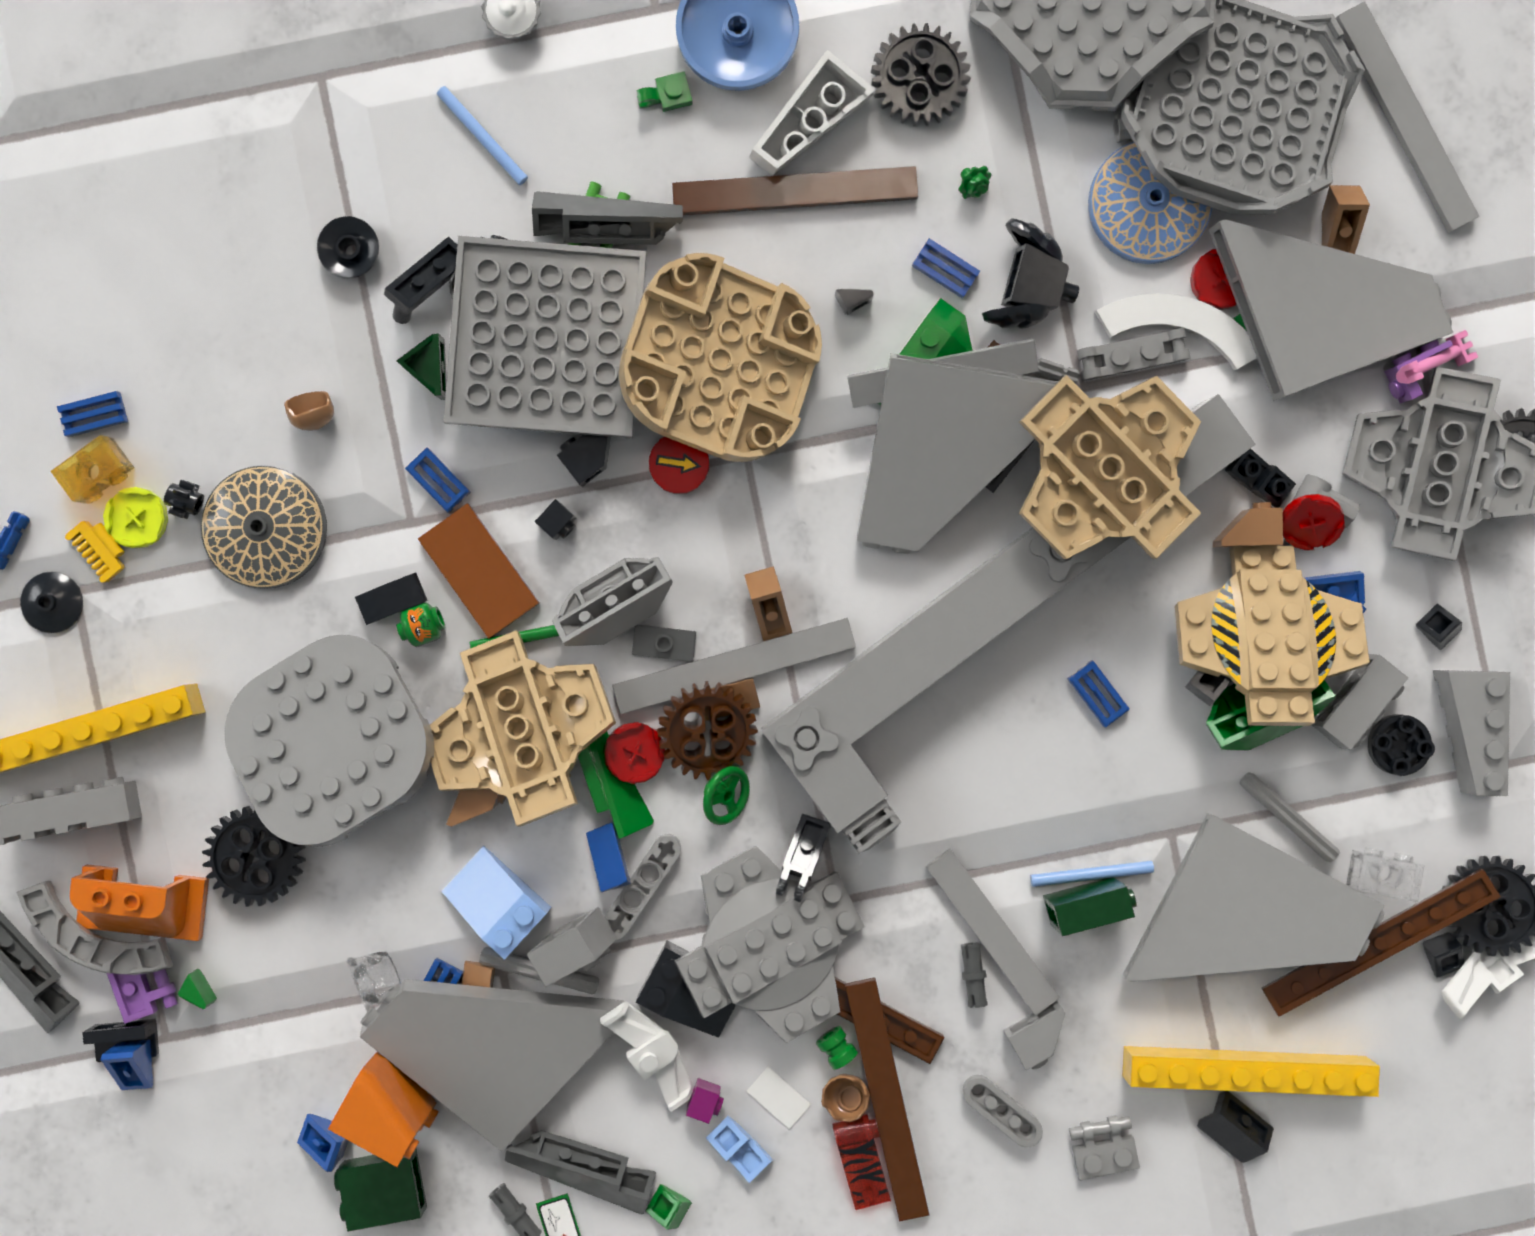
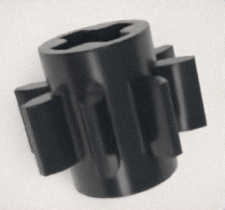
[164,479,204,519]

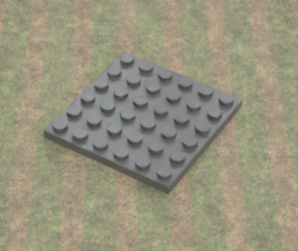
[443,236,647,439]

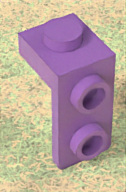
[1384,339,1453,404]

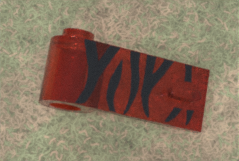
[832,1114,891,1210]

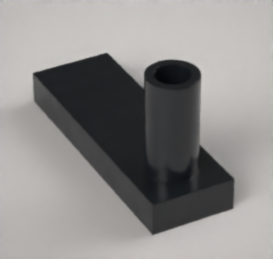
[384,237,458,324]

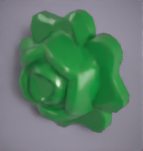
[958,166,992,199]

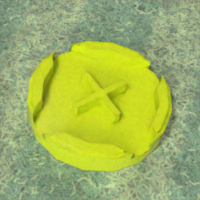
[103,487,168,548]

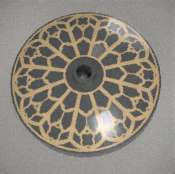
[201,466,327,589]

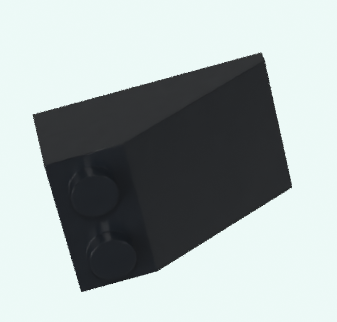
[636,940,736,1038]

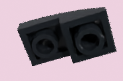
[1225,449,1296,508]
[355,572,428,625]

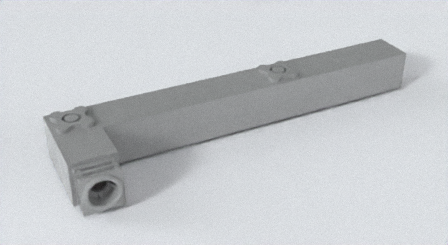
[761,394,1256,854]

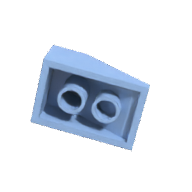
[442,846,551,960]

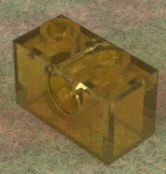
[50,435,135,504]

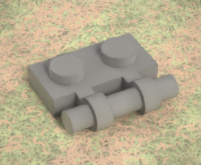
[1069,1115,1140,1181]

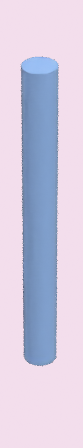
[437,86,528,185]
[1030,861,1154,887]

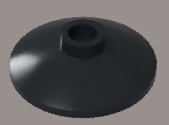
[317,216,379,278]
[20,572,83,633]

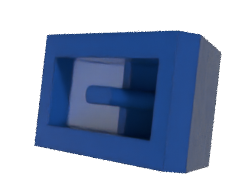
[101,1040,153,1090]
[297,1114,348,1172]

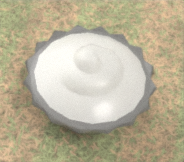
[481,0,541,40]

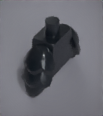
[982,218,1079,329]

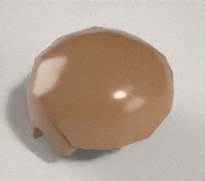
[284,391,334,431]
[821,1073,870,1122]

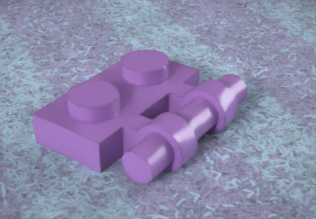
[107,969,178,1024]

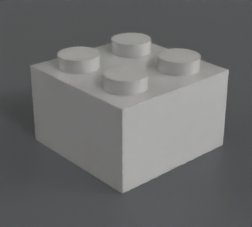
[526,907,617,987]

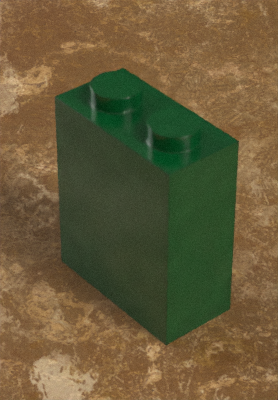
[1043,877,1137,937]
[334,1148,427,1232]

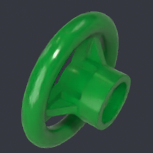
[703,766,750,825]

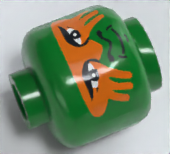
[396,602,445,647]

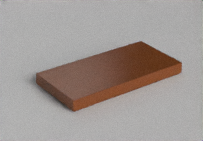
[418,503,540,638]

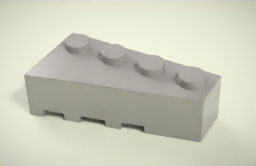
[1433,670,1510,796]
[0,777,142,845]

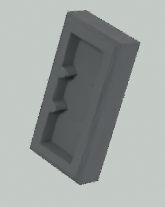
[632,625,696,662]

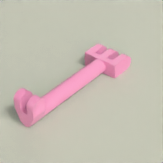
[1396,330,1478,384]

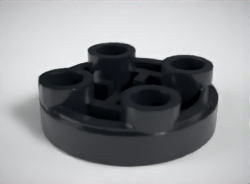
[1368,714,1435,776]

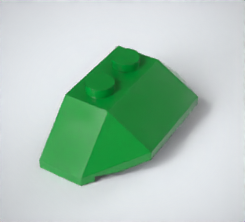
[877,298,973,406]
[1206,680,1335,751]

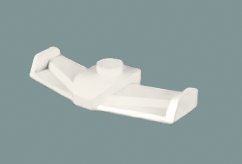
[1442,936,1535,1019]
[600,1001,694,1112]

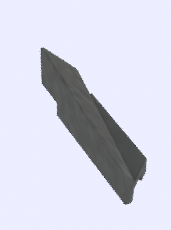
[532,191,683,245]
[0,911,80,1033]
[505,1130,656,1214]

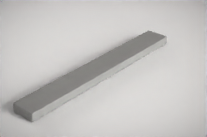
[1336,1,1480,233]
[612,618,856,714]

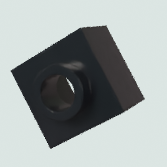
[534,499,577,540]

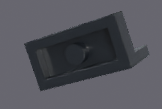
[82,1019,159,1062]
[1197,1091,1274,1163]

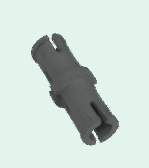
[960,942,988,1008]
[489,1183,542,1236]

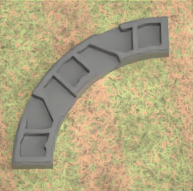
[17,881,173,975]

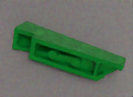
[578,731,654,839]

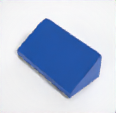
[586,822,631,893]

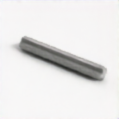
[1240,772,1340,862]
[479,947,599,994]

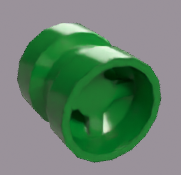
[816,1026,858,1070]

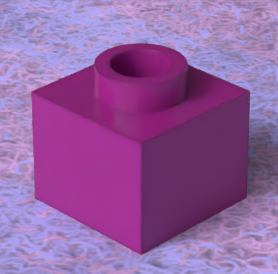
[686,1078,724,1124]

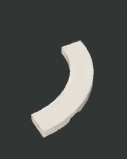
[1094,293,1257,371]

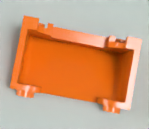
[328,1052,439,1167]

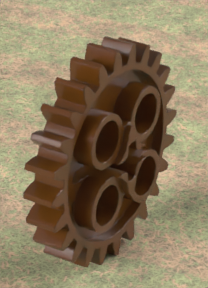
[657,681,758,780]

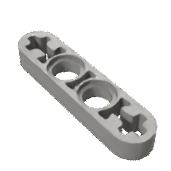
[605,834,681,940]

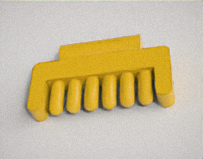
[65,521,125,582]

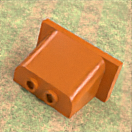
[70,864,209,941]

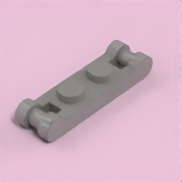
[1077,328,1191,381]

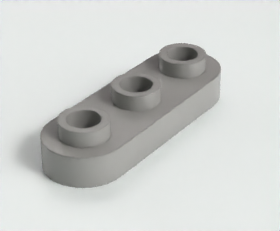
[963,1075,1043,1147]

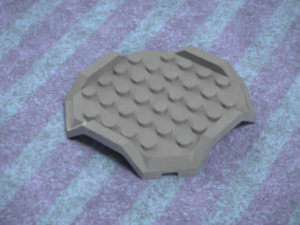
[970,0,1216,111]
[1121,0,1365,215]

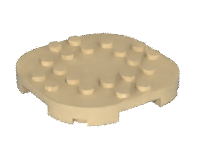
[619,253,822,462]

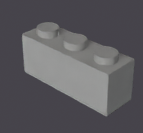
[1312,654,1408,750]

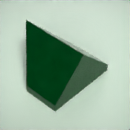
[396,333,446,400]

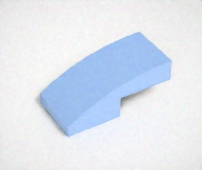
[706,1115,773,1183]

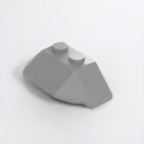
[552,557,673,646]

